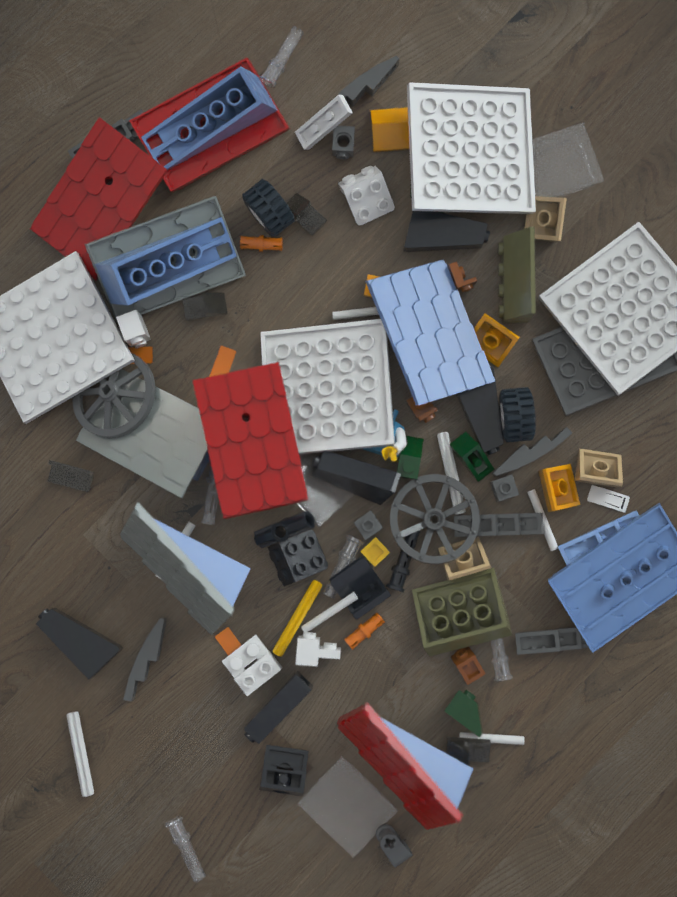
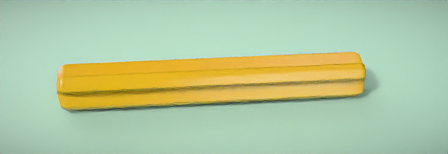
[272,580,323,657]

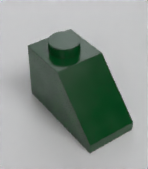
[449,431,494,482]
[396,436,424,480]
[445,689,483,737]

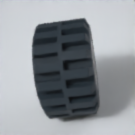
[242,179,295,237]
[499,387,536,443]

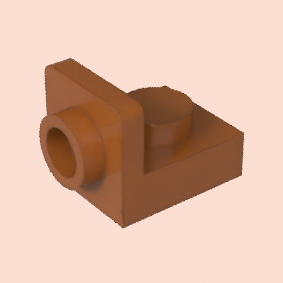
[448,261,477,293]
[406,397,438,423]
[451,647,485,685]

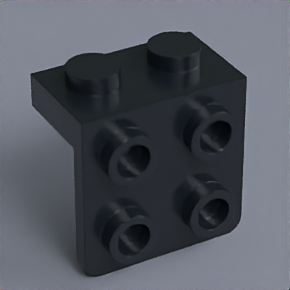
[268,530,328,587]
[329,556,391,620]

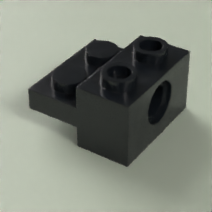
[259,745,309,796]

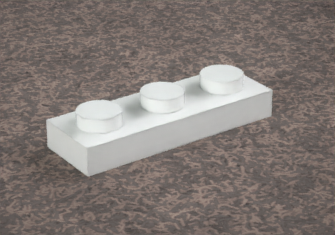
[295,95,353,150]

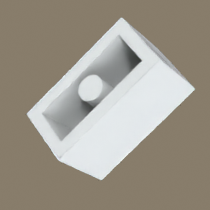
[116,310,151,348]

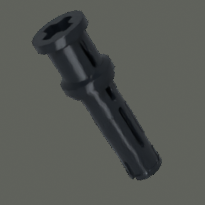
[386,527,421,593]

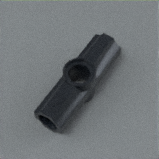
[254,510,315,548]

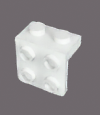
[338,166,395,225]

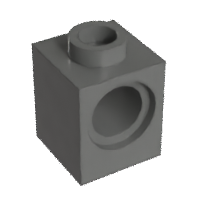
[332,126,355,160]
[489,475,519,502]
[353,511,383,540]

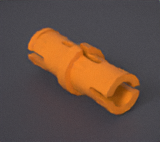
[240,235,283,252]
[344,612,385,650]

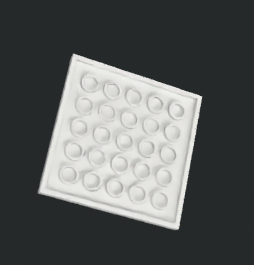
[407,83,536,214]
[539,222,677,396]
[0,251,135,424]
[261,319,395,454]

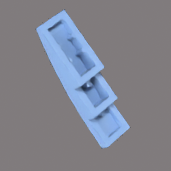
[558,510,639,565]

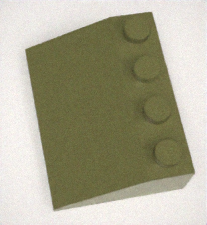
[498,227,536,323]
[412,568,512,657]

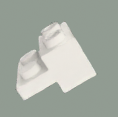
[296,632,341,666]
[222,635,282,696]

